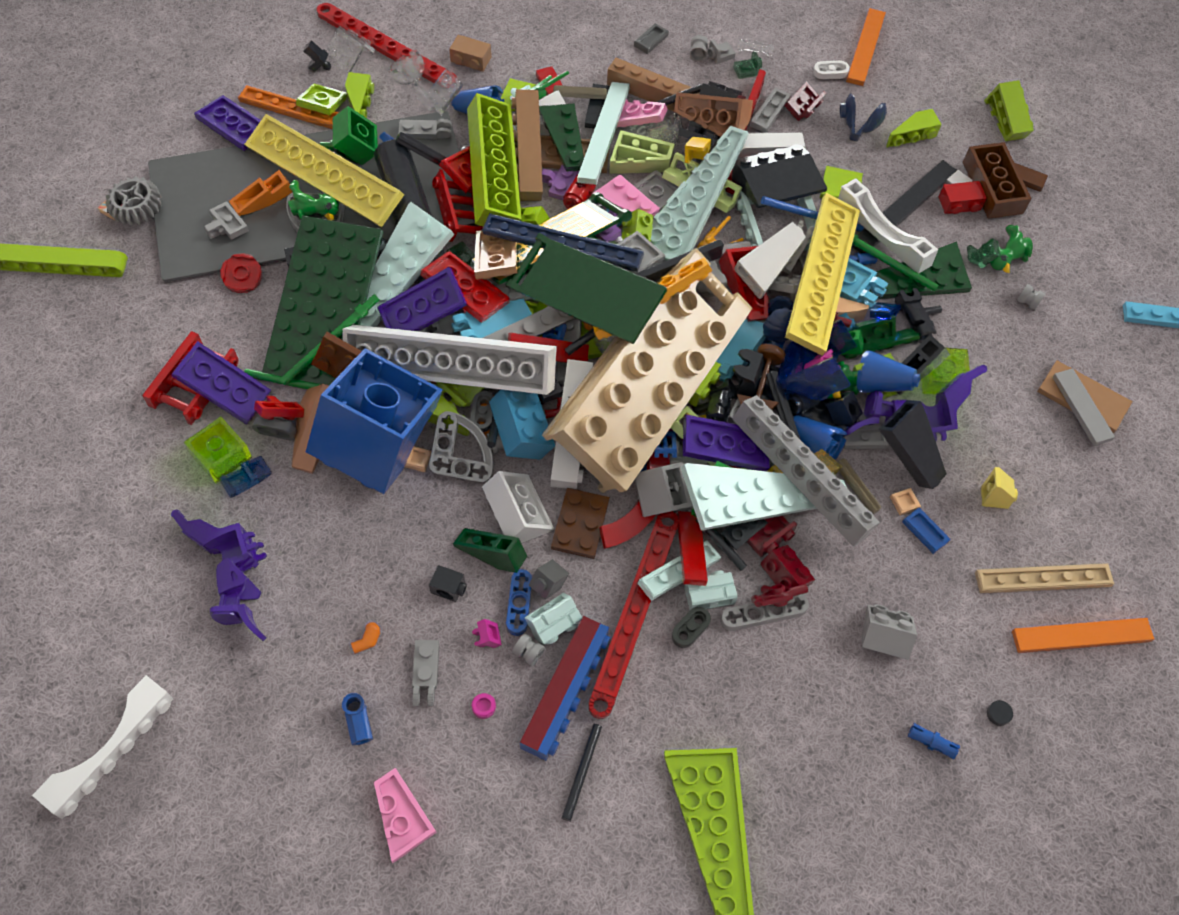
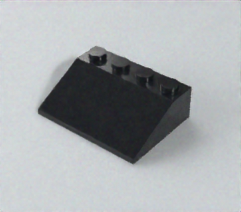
[732,144,827,208]

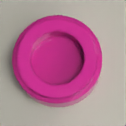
[471,693,496,719]

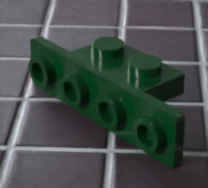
[843,314,920,358]

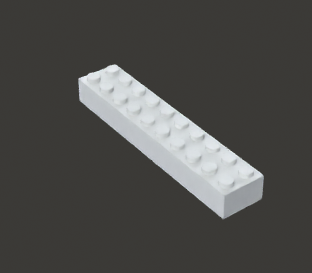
[343,325,556,395]

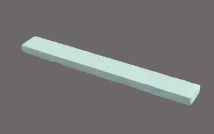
[577,82,630,185]

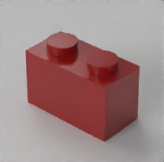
[938,181,987,214]

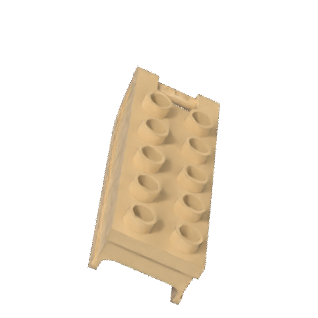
[542,248,752,493]

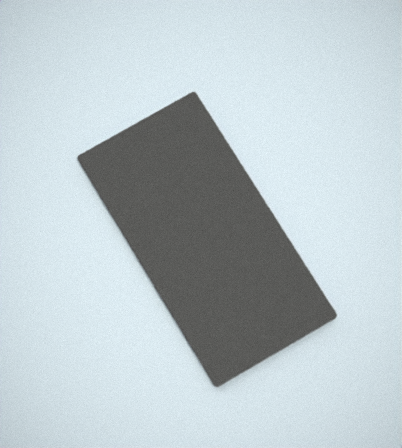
[148,111,477,282]

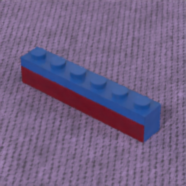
[520,616,611,761]

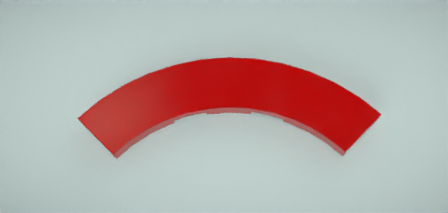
[599,447,670,549]

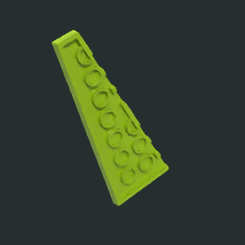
[664,748,754,915]

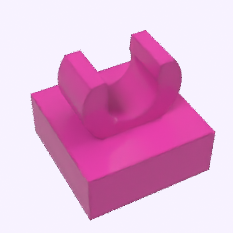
[472,619,502,648]

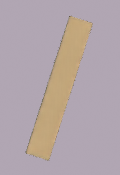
[975,564,1114,593]

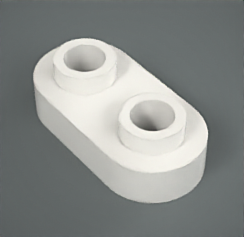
[813,60,849,79]

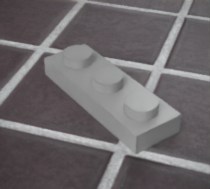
[750,88,791,133]

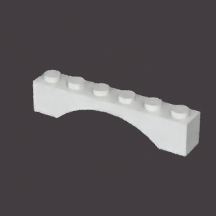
[838,178,938,273]
[32,675,173,819]

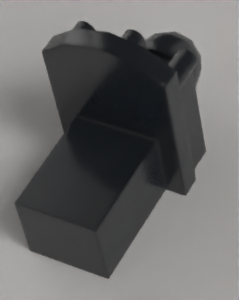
[303,40,331,72]

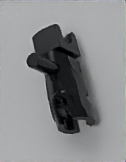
[895,288,942,343]
[692,378,737,423]

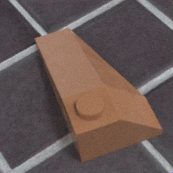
[674,92,753,137]
[292,384,329,474]

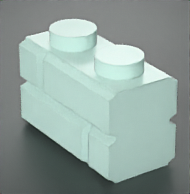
[684,570,738,610]
[525,593,582,645]

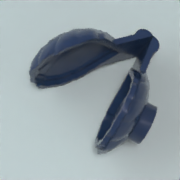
[839,93,887,141]
[763,296,794,343]

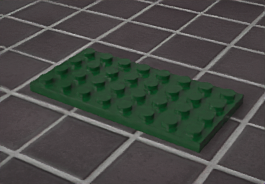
[262,215,383,386]

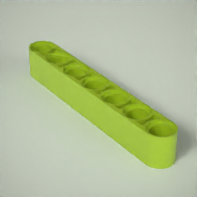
[0,243,128,278]

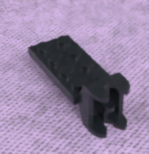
[731,349,843,427]

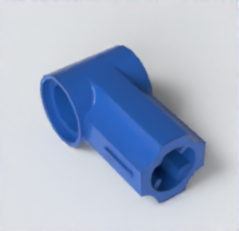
[342,693,373,746]

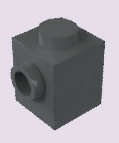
[529,559,569,600]

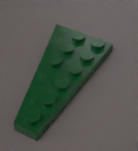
[869,241,972,299]

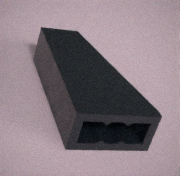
[879,400,947,489]

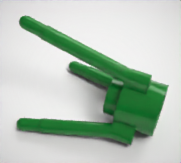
[528,71,569,100]

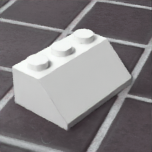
[482,471,554,543]

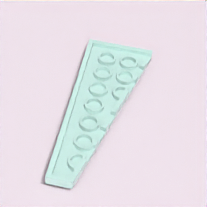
[651,126,749,261]
[361,202,454,327]

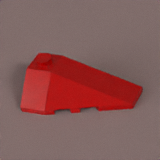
[718,246,768,322]

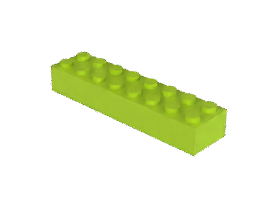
[467,93,522,226]

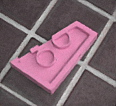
[616,99,668,128]
[592,175,660,217]
[374,768,437,863]

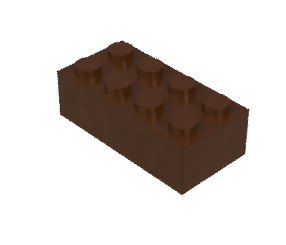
[963,142,1032,219]

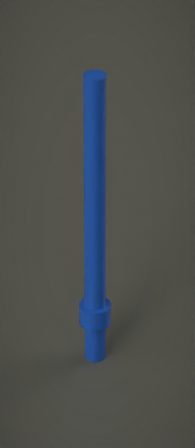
[761,196,864,232]

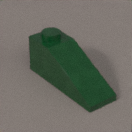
[453,528,528,573]

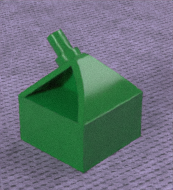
[320,106,378,165]

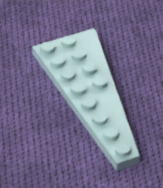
[680,463,847,531]

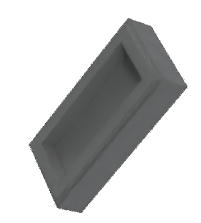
[634,23,669,54]

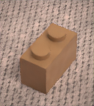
[449,35,492,71]

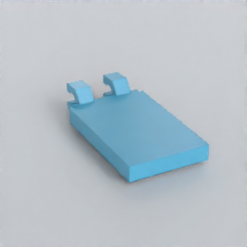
[840,258,888,310]
[452,298,532,338]
[716,319,766,382]

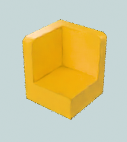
[685,137,711,164]

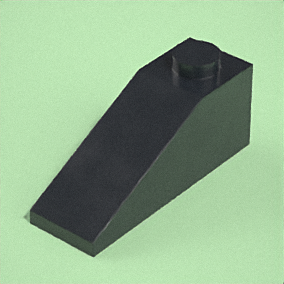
[897,335,950,395]

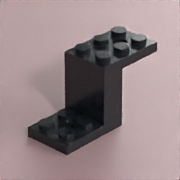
[678,81,746,148]

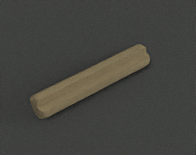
[553,85,607,100]
[835,458,881,514]

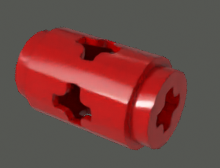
[563,174,596,209]

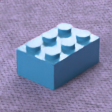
[489,389,555,460]

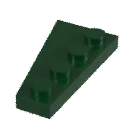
[539,103,584,171]

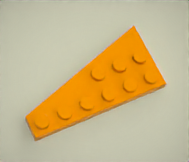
[593,257,712,340]

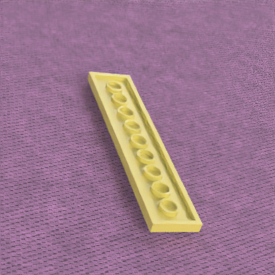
[244,114,404,228]
[785,193,860,356]

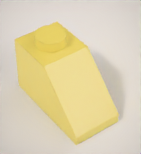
[981,467,1018,509]

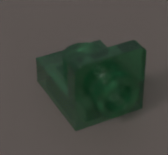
[733,51,762,79]
[967,238,1000,268]

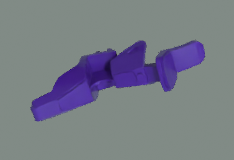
[844,365,987,441]
[171,509,267,641]

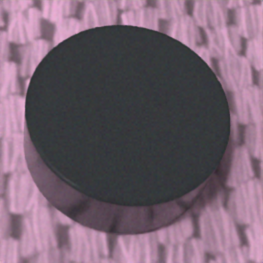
[987,700,1013,726]

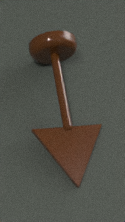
[737,344,786,410]

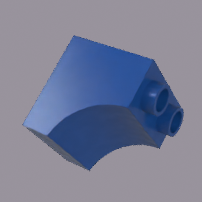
[305,348,443,494]

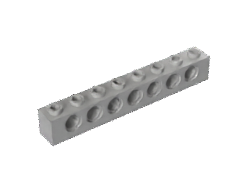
[732,395,880,547]

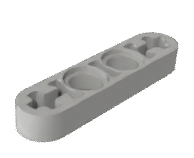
[720,595,809,631]

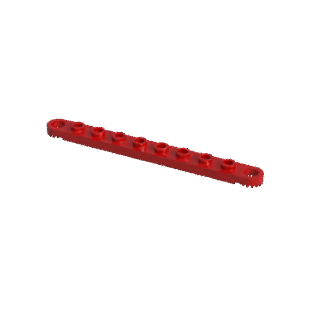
[316,3,457,90]
[588,511,679,719]

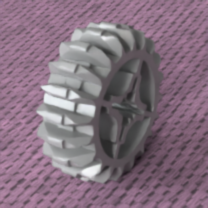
[105,176,162,226]

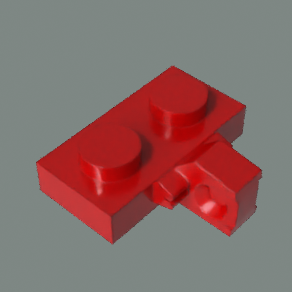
[254,396,305,420]

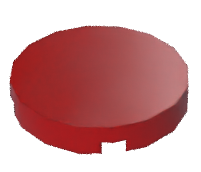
[220,253,262,293]

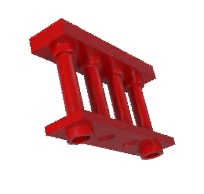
[432,169,484,242]
[142,331,239,425]

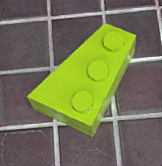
[984,80,1034,141]

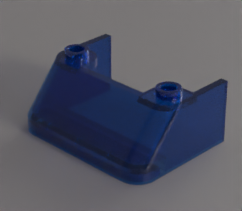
[777,319,857,401]

